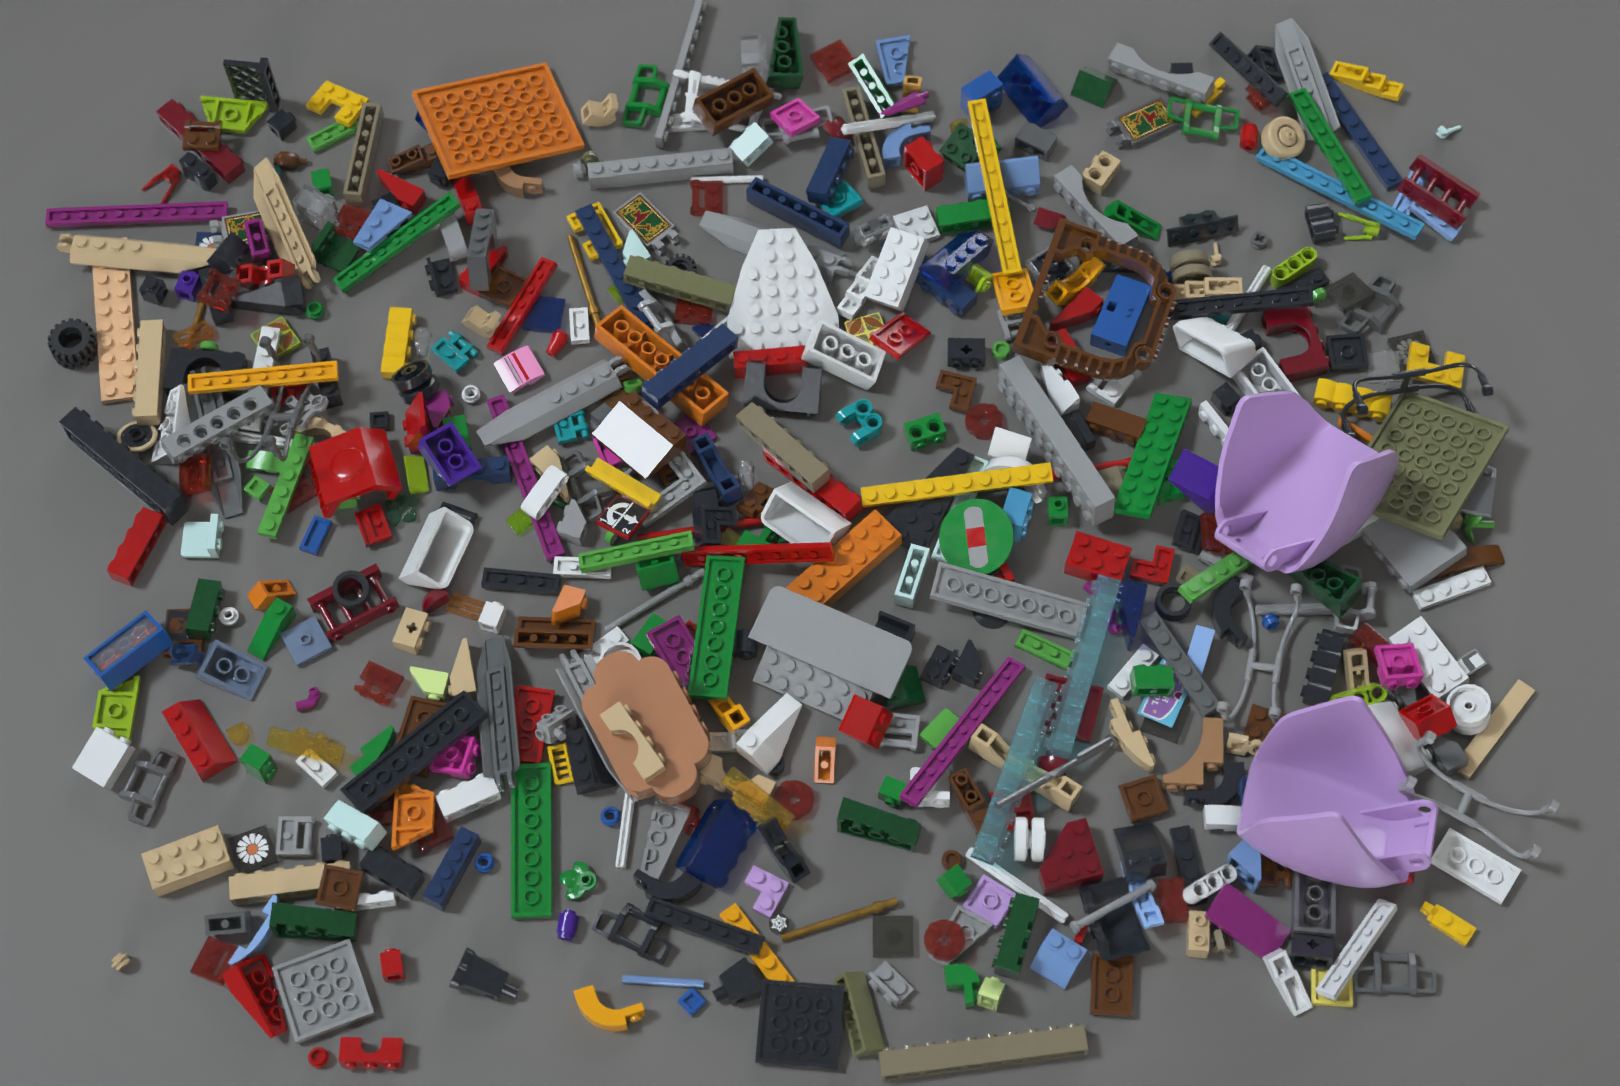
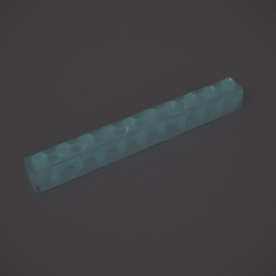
[1044,574,1121,760]
[970,676,1059,866]

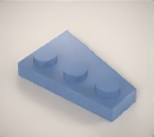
[353,199,413,251]

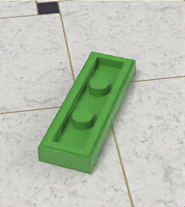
[306,120,359,154]
[1014,629,1076,671]

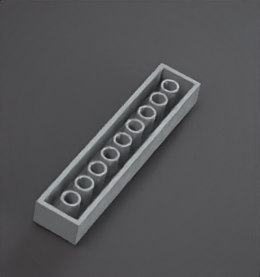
[997,356,1115,527]

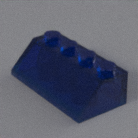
[997,54,1069,128]
[918,230,994,290]

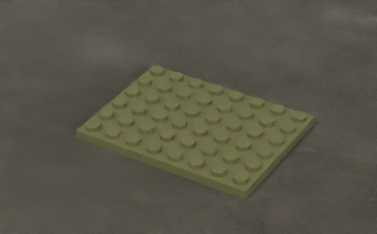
[1368,392,1509,541]

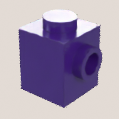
[174,270,203,302]

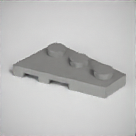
[928,905,994,967]

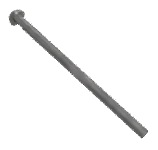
[994,735,1118,810]

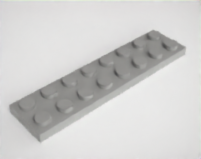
[929,561,1088,640]

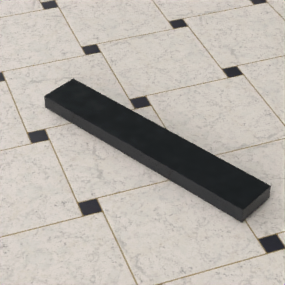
[1209,31,1289,107]
[644,896,765,957]

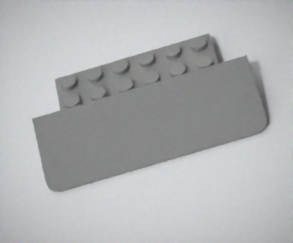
[748,586,912,720]

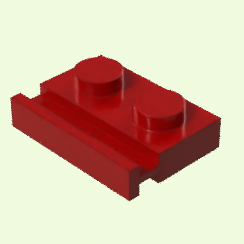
[354,503,393,548]

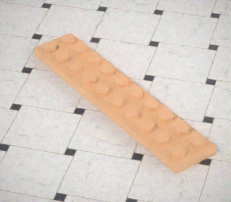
[92,237,137,405]

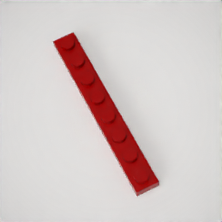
[681,542,835,566]

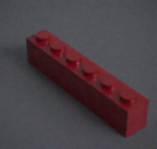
[156,99,245,184]

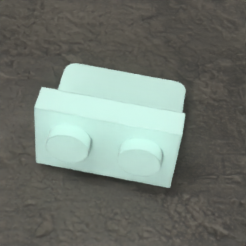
[181,514,224,558]

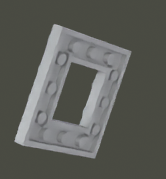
[617,451,707,528]

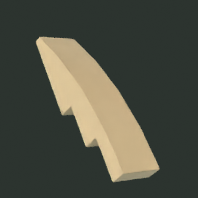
[1165,277,1243,300]

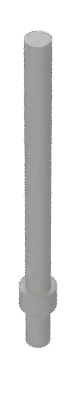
[604,568,705,633]

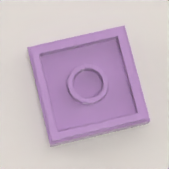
[962,874,1016,930]

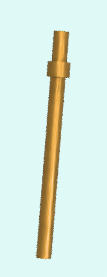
[567,235,601,326]
[780,897,898,942]

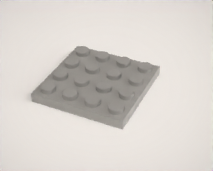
[272,938,375,1044]

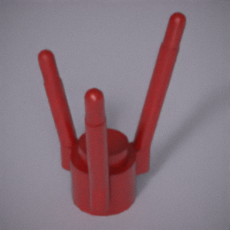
[142,164,181,204]

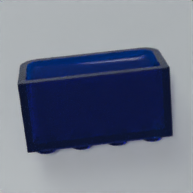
[676,798,759,889]

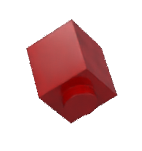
[380,948,406,982]

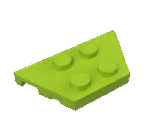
[200,96,269,134]
[92,675,142,745]

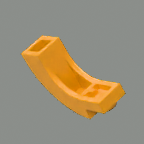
[1045,257,1106,306]
[707,696,750,733]
[573,985,646,1031]

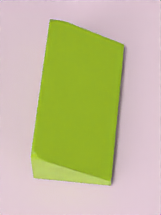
[404,456,429,495]

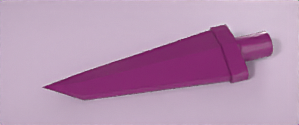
[878,91,930,116]

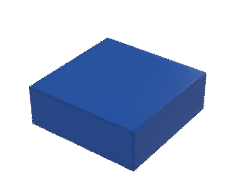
[677,987,706,1017]

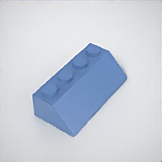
[965,156,1040,202]

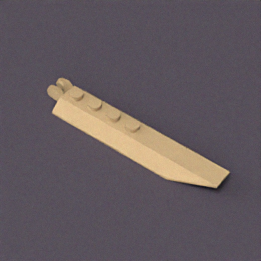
[253,157,321,289]
[56,234,217,274]

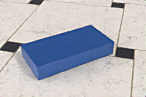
[299,515,333,556]

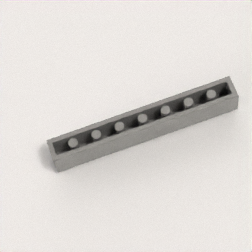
[587,148,734,190]

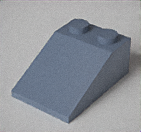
[194,640,268,701]

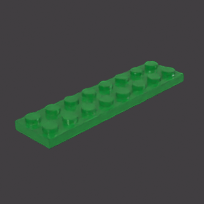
[1113,393,1192,520]
[688,555,746,701]
[511,763,552,919]

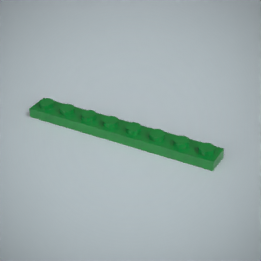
[1288,87,1372,205]
[332,192,461,294]

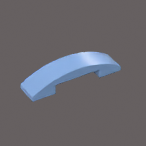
[1120,862,1164,929]
[228,894,280,967]

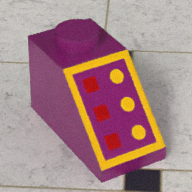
[425,390,454,431]

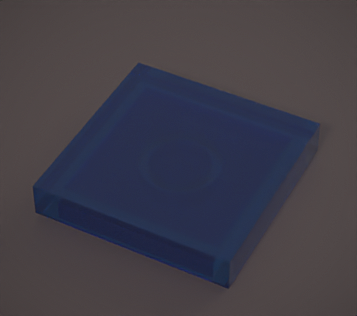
[523,296,566,333]

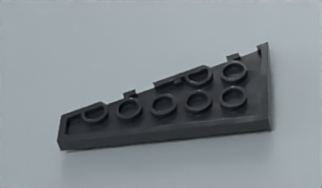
[885,447,975,550]

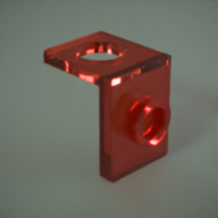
[678,801,701,836]

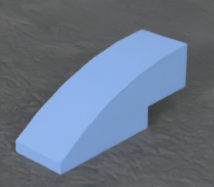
[1179,625,1215,685]

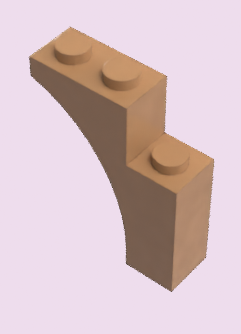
[1161,717,1223,792]

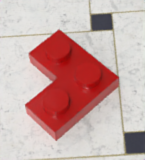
[1129,545,1175,586]

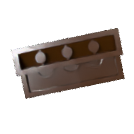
[513,616,596,650]

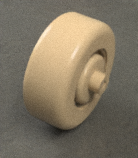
[1261,116,1306,160]

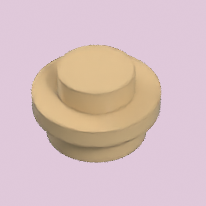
[111,953,131,971]

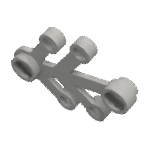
[262,391,329,436]

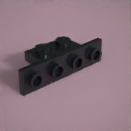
[1166,210,1239,247]

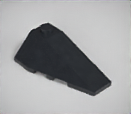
[228,275,306,315]

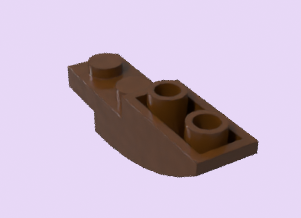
[386,143,437,175]
[948,767,1004,849]

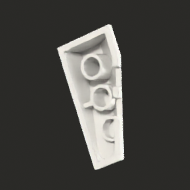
[1038,361,1080,416]
[151,384,193,465]
[736,693,802,775]

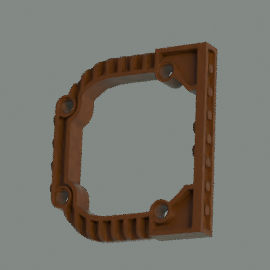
[1011,218,1176,381]

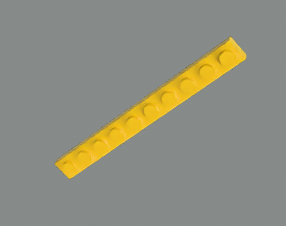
[967,98,1022,276]
[860,462,1053,508]

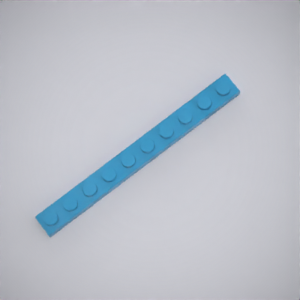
[1256,148,1425,240]

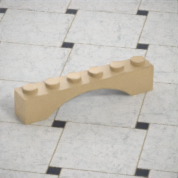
[968,723,1082,812]

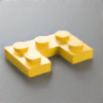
[306,80,370,128]
[566,202,623,261]
[1406,341,1465,390]

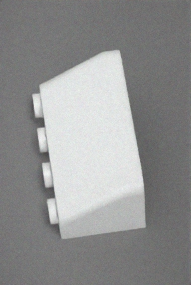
[1173,317,1257,378]
[761,482,852,546]
[398,507,474,589]
[1368,699,1432,777]

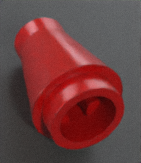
[546,329,570,358]

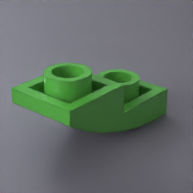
[245,450,285,474]

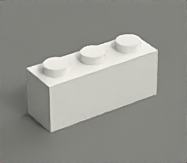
[435,773,502,823]

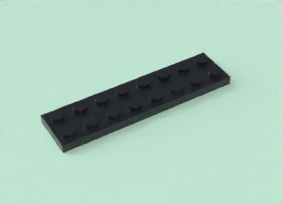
[340,690,489,815]

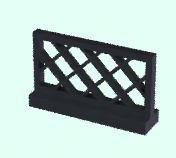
[223,57,281,113]

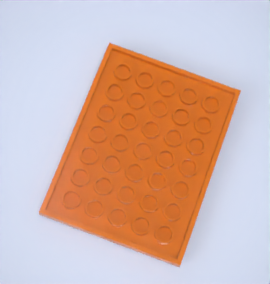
[412,62,584,180]

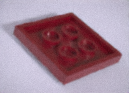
[1032,673,1104,744]

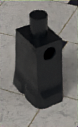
[449,947,519,1001]

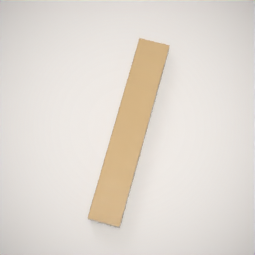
[1457,679,1535,780]

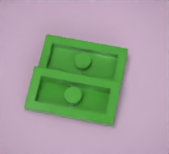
[919,708,970,749]

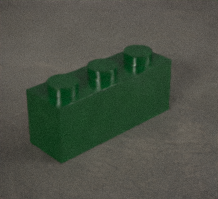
[185,578,225,641]

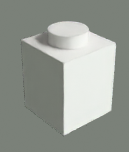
[478,601,507,634]

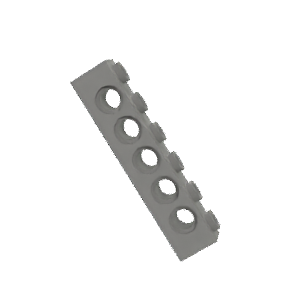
[161,385,272,464]

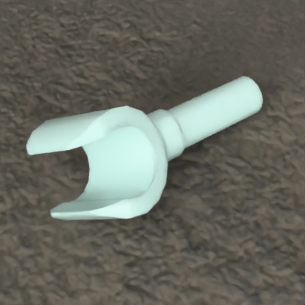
[1436,125,1461,140]

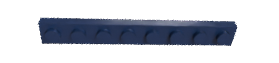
[1322,72,1403,191]
[575,204,654,329]

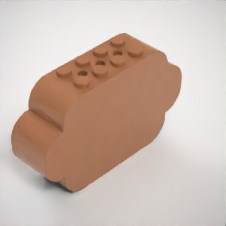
[582,651,712,805]

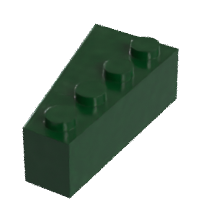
[766,17,804,89]
[1287,560,1362,618]
[837,797,921,852]
[992,892,1040,980]
[269,902,360,942]

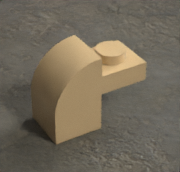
[581,93,619,127]
[461,305,501,338]

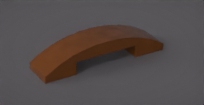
[1431,545,1505,580]

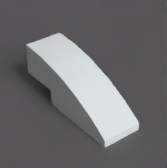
[1203,805,1241,832]
[1262,948,1313,1016]

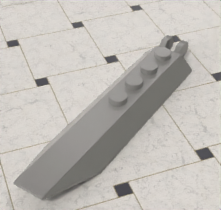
[1275,18,1341,141]
[699,210,854,284]
[476,355,629,446]
[555,649,641,803]

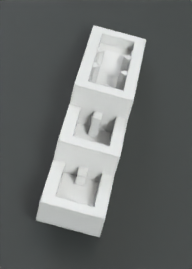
[836,256,878,320]

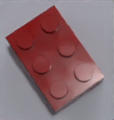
[1064,531,1132,590]

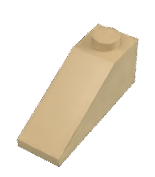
[530,445,570,504]
[447,638,477,699]
[1342,648,1370,698]

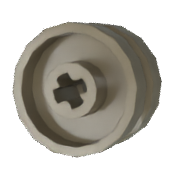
[1169,249,1212,284]

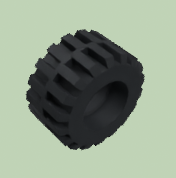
[47,318,98,369]

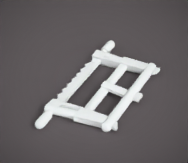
[673,70,782,133]

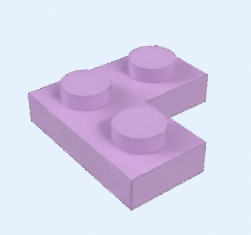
[744,865,789,920]

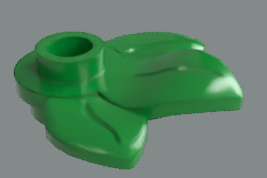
[559,861,597,900]

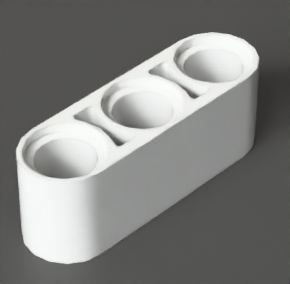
[521,464,569,520]
[1183,864,1237,904]

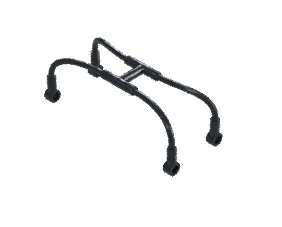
[1341,362,1494,439]

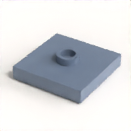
[280,616,333,667]

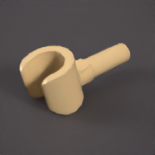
[1210,242,1222,266]

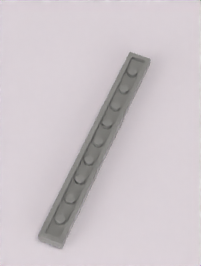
[655,0,707,148]

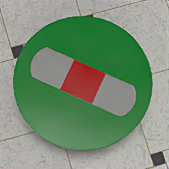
[939,499,1014,575]

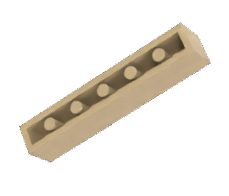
[132,319,167,426]
[229,860,353,906]

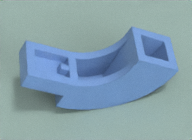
[882,123,931,169]

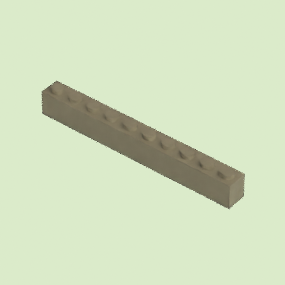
[879,1023,1088,1081]

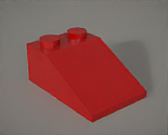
[402,392,431,454]

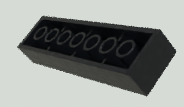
[59,407,189,526]

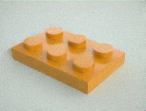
[991,268,1038,316]

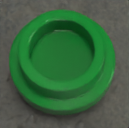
[306,301,324,320]

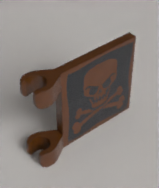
[162,609,203,658]

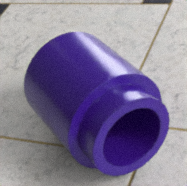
[556,910,579,941]

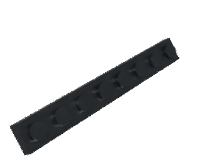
[1168,286,1314,320]

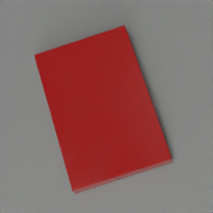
[869,312,931,360]

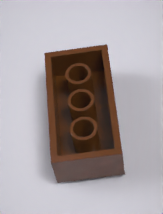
[692,68,774,137]

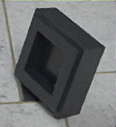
[370,411,390,431]

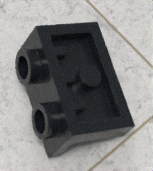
[1247,45,1283,80]
[424,257,458,297]
[920,645,960,689]

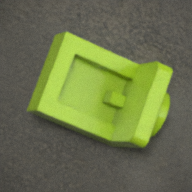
[966,263,994,294]

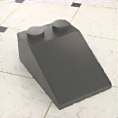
[1460,465,1496,518]

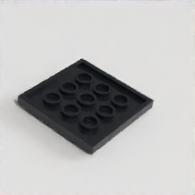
[755,979,845,1070]

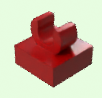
[993,563,1015,582]

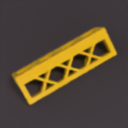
[585,457,662,512]

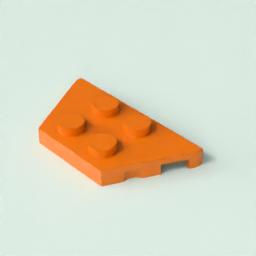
[391,784,436,851]

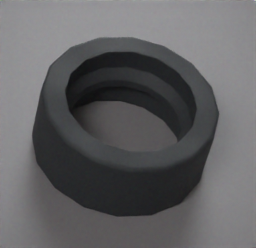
[332,570,370,609]
[1154,583,1192,622]

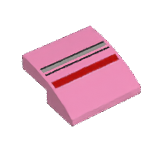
[494,345,546,394]

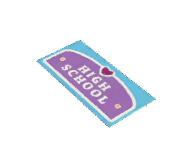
[1137,657,1187,727]

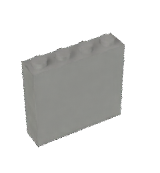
[1362,518,1467,593]

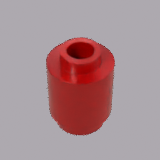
[1239,123,1259,151]

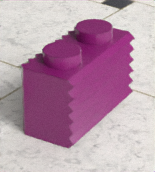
[244,218,271,262]

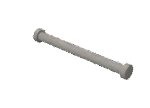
[1070,879,1157,934]

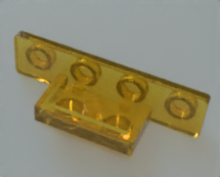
[266,727,345,765]
[721,767,795,831]

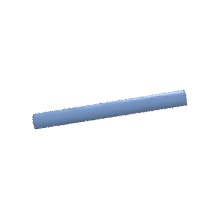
[622,975,704,988]

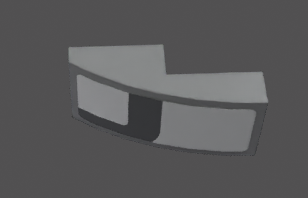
[1456,648,1488,677]

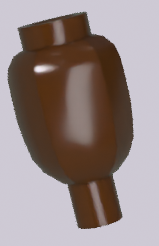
[273,151,307,170]

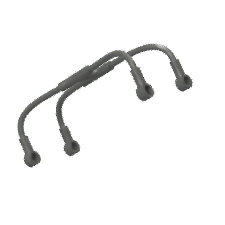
[219,333,321,463]

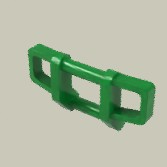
[622,64,670,128]
[1166,97,1240,141]

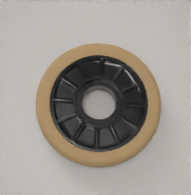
[116,421,158,453]

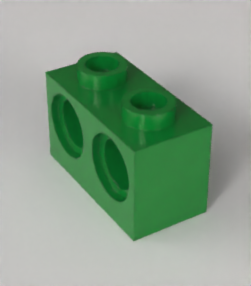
[903,412,947,451]

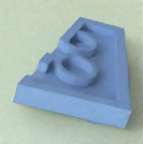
[876,35,910,88]

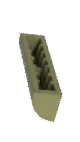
[833,972,884,1057]

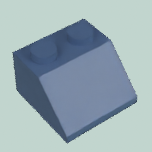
[1225,840,1262,894]
[1030,928,1087,990]

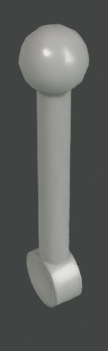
[1005,190,1035,211]

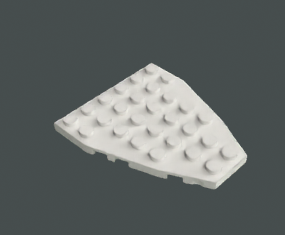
[727,228,839,359]

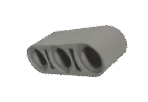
[439,212,468,262]

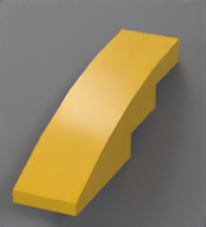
[1329,61,1405,102]

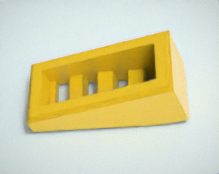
[547,743,574,786]

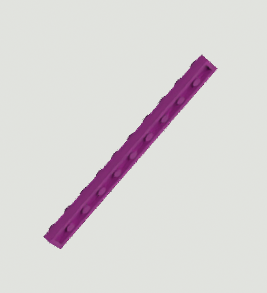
[45,201,229,228]
[486,394,565,562]
[900,656,1025,808]

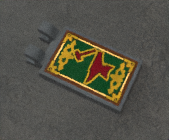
[1106,97,1179,149]

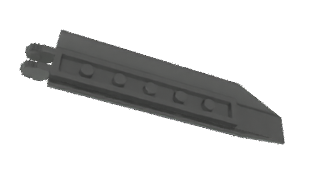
[181,367,243,519]
[475,635,520,791]

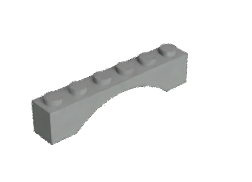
[1108,43,1215,104]
[1053,165,1138,248]

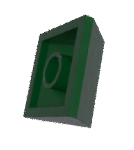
[1070,66,1118,108]

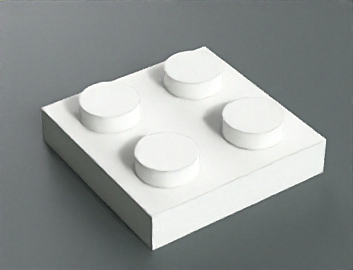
[893,205,940,242]

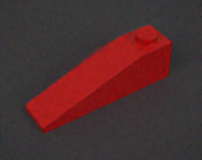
[222,953,288,1039]

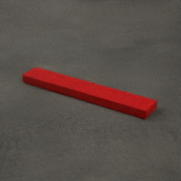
[486,257,558,355]

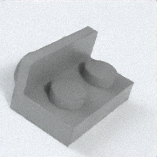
[868,961,914,1008]

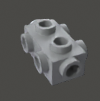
[535,705,577,744]

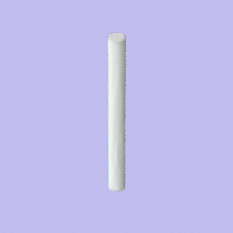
[691,175,763,184]

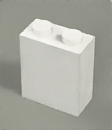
[72,726,136,789]

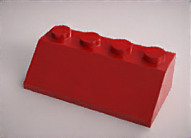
[161,699,237,782]

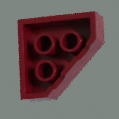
[1038,818,1104,896]

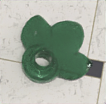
[385,494,419,526]

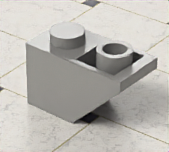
[557,499,588,546]

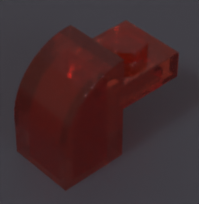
[1245,84,1272,111]

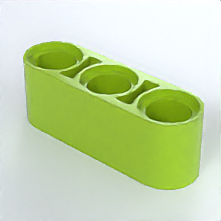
[1270,247,1317,289]
[1328,683,1387,705]

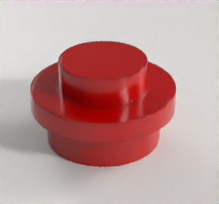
[308,1047,329,1068]

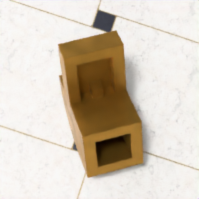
[902,75,922,114]

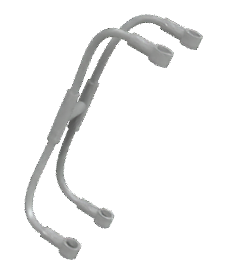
[1217,579,1303,725]
[1398,730,1560,859]

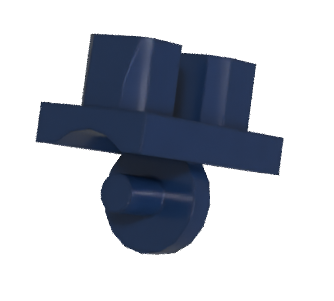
[169,643,204,666]

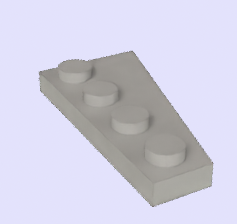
[641,796,692,882]

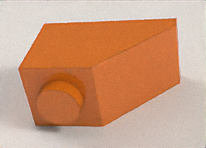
[247,579,296,610]
[552,585,589,625]
[814,736,837,784]

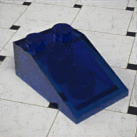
[1115,579,1148,652]

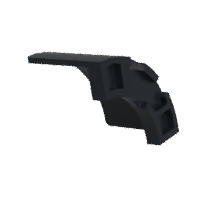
[1078,877,1150,962]

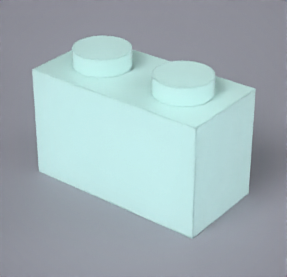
[729,122,773,167]

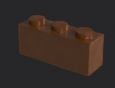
[1086,401,1147,446]

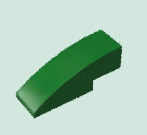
[349,725,396,777]

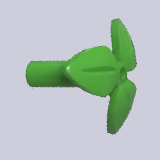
[1462,513,1495,543]

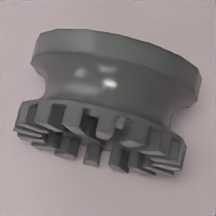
[1251,232,1268,250]

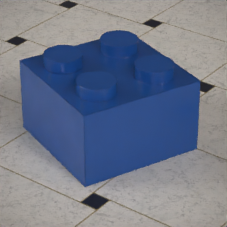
[960,70,1003,118]

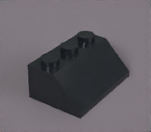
[564,728,616,795]

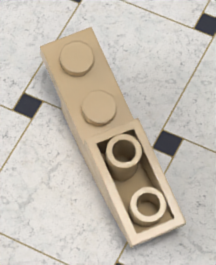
[1109,698,1156,773]

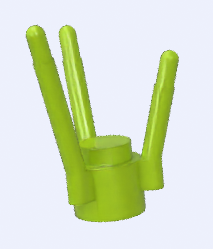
[1338,212,1380,240]

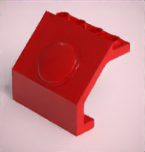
[308,427,402,518]

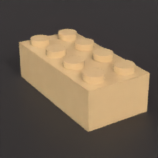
[141,825,234,897]

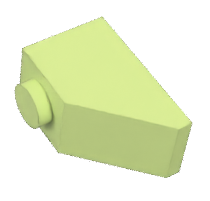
[410,666,451,702]
[977,977,1005,1012]

